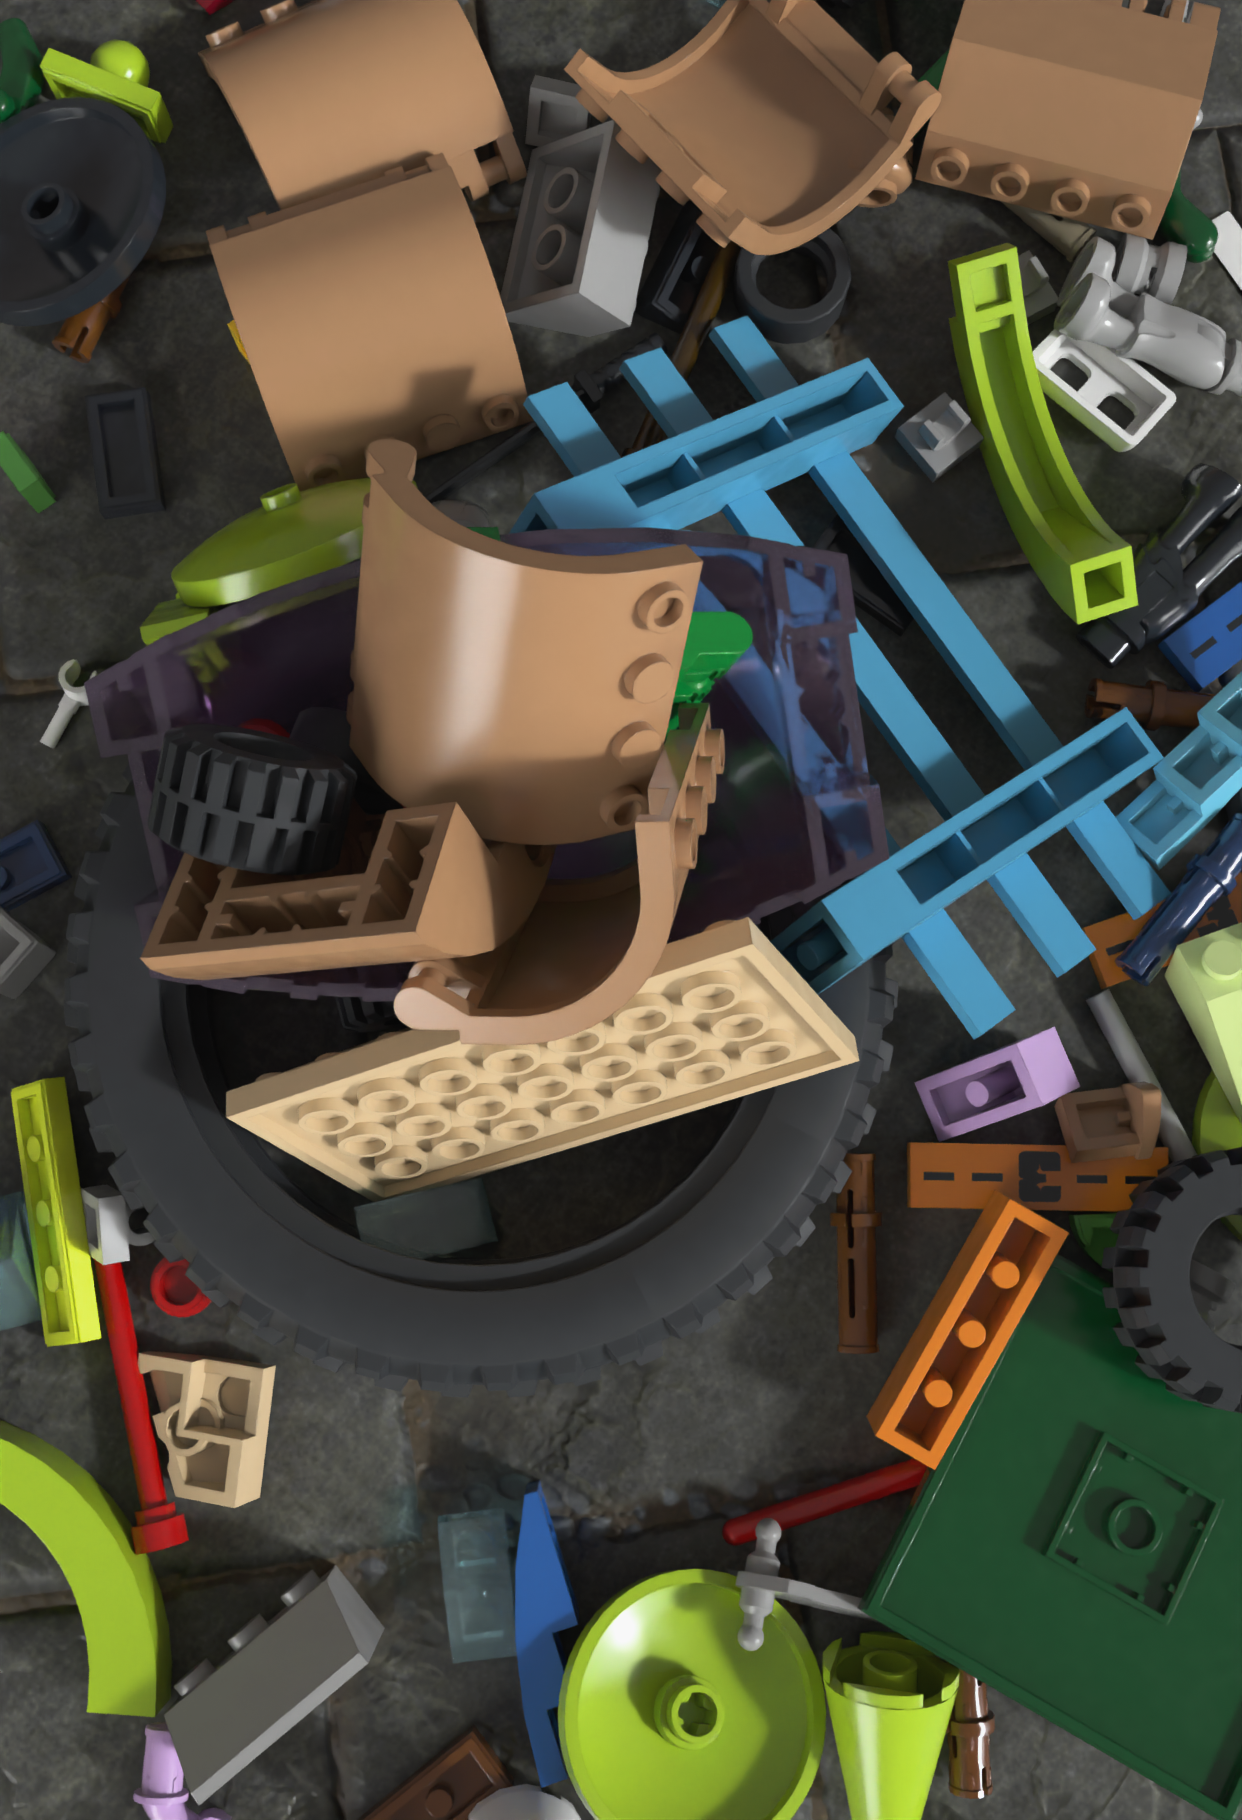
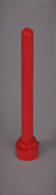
[93,1258,189,1555]
[722,1458,928,1546]

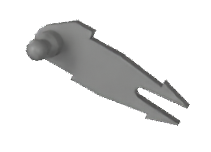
[735,1518,881,1651]

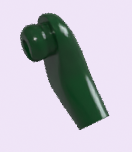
[0,18,46,124]
[1156,168,1218,263]

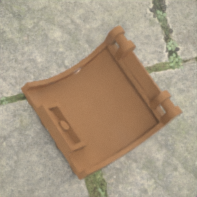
[198,0,527,210]
[564,0,942,255]
[206,152,533,491]
[346,439,703,845]
[394,703,725,1045]

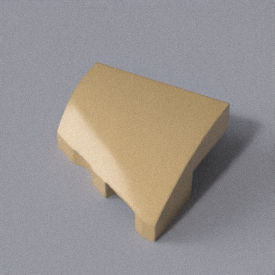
[138,1351,276,1508]

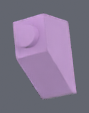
[914,1026,1080,1142]

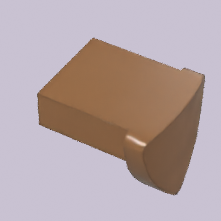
[1054,1082,1161,1163]

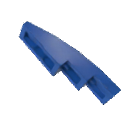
[515,1479,579,1788]

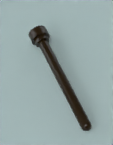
[620,240,741,458]

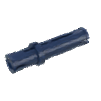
[1115,813,1242,986]

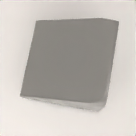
[0,906,56,999]

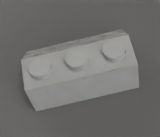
[500,120,662,337]
[164,1565,385,1805]

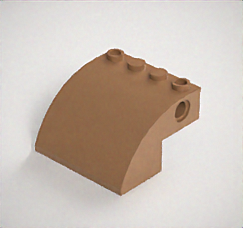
[140,797,557,980]

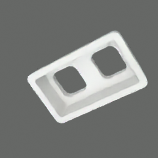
[1033,329,1176,452]

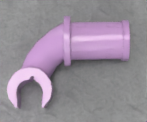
[133,1722,232,1820]

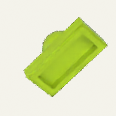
[40,39,174,143]

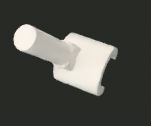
[40,659,102,749]

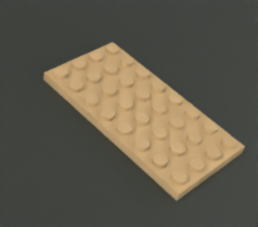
[226,917,859,1205]

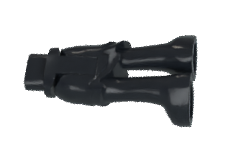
[1076,463,1242,669]

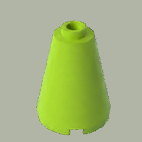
[822,1631,960,1820]

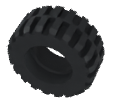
[1101,1147,1242,1413]

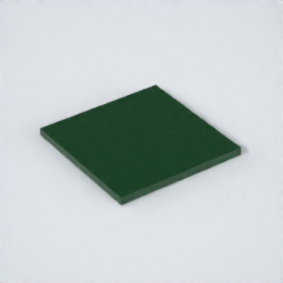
[858,1254,1242,1820]

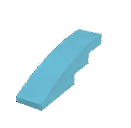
[1116,671,1242,871]

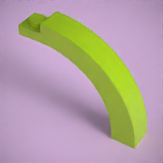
[948,243,1138,624]
[0,1420,172,1717]

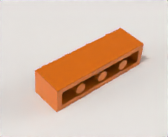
[866,1189,1069,1470]

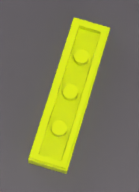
[11,1077,101,1347]

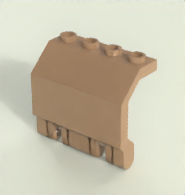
[915,0,1221,240]

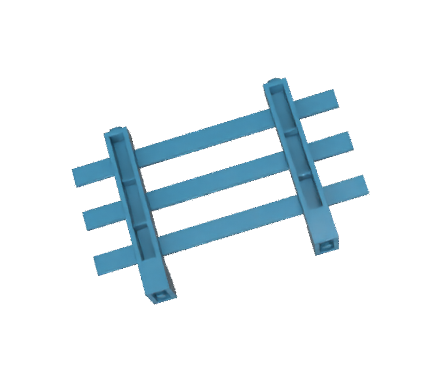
[504,315,1171,1039]

